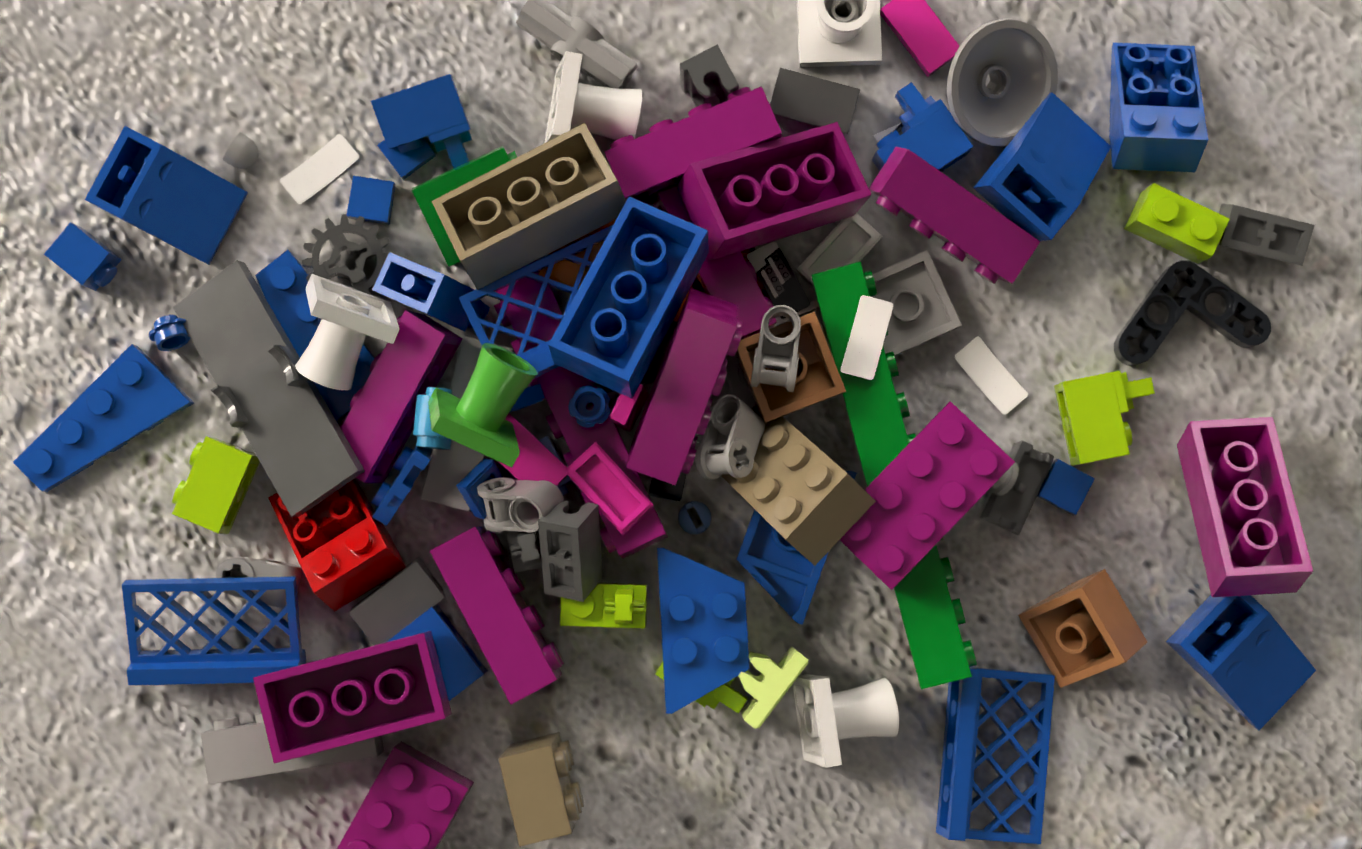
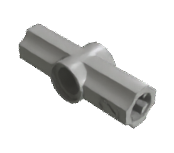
[516,0,637,89]

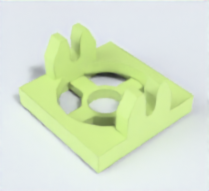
[738,646,809,729]

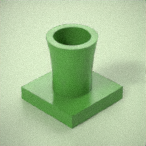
[428,343,538,467]

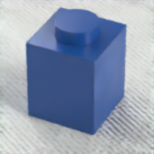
[44,222,122,291]

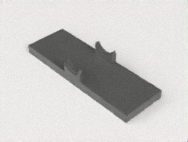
[173,260,365,517]

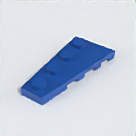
[255,250,375,423]
[13,344,194,492]

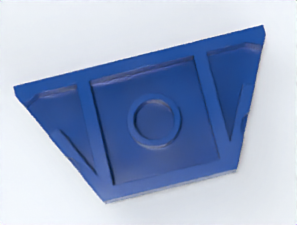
[736,471,857,625]
[657,548,750,714]

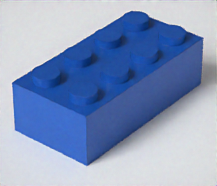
[548,197,709,399]

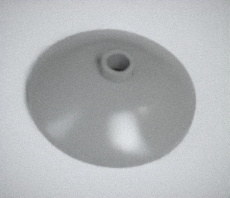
[947,19,1058,146]

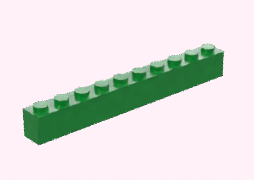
[811,261,977,689]

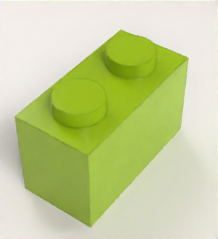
[1124,183,1230,264]
[172,436,260,534]

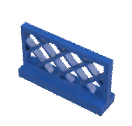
[459,225,613,379]
[122,576,306,685]
[936,667,1055,844]

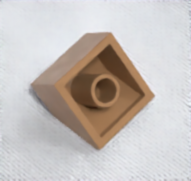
[736,312,846,423]
[1018,569,1147,688]

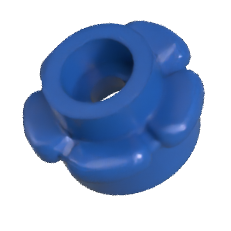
[149,315,190,351]
[568,385,611,428]

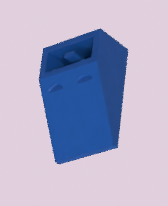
[1109,42,1209,173]
[973,92,1111,241]
[85,126,248,265]
[1166,595,1316,731]

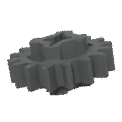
[302,214,389,294]

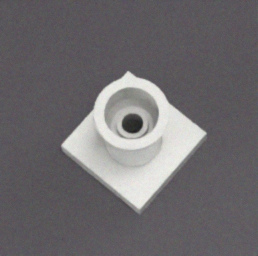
[797,0,882,67]
[544,51,642,143]
[295,274,400,390]
[793,674,899,768]

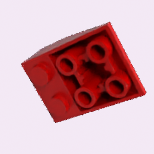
[268,479,406,612]

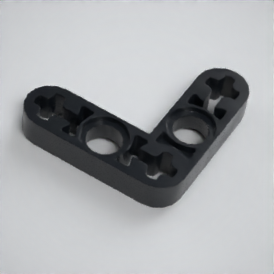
[1114,260,1271,366]

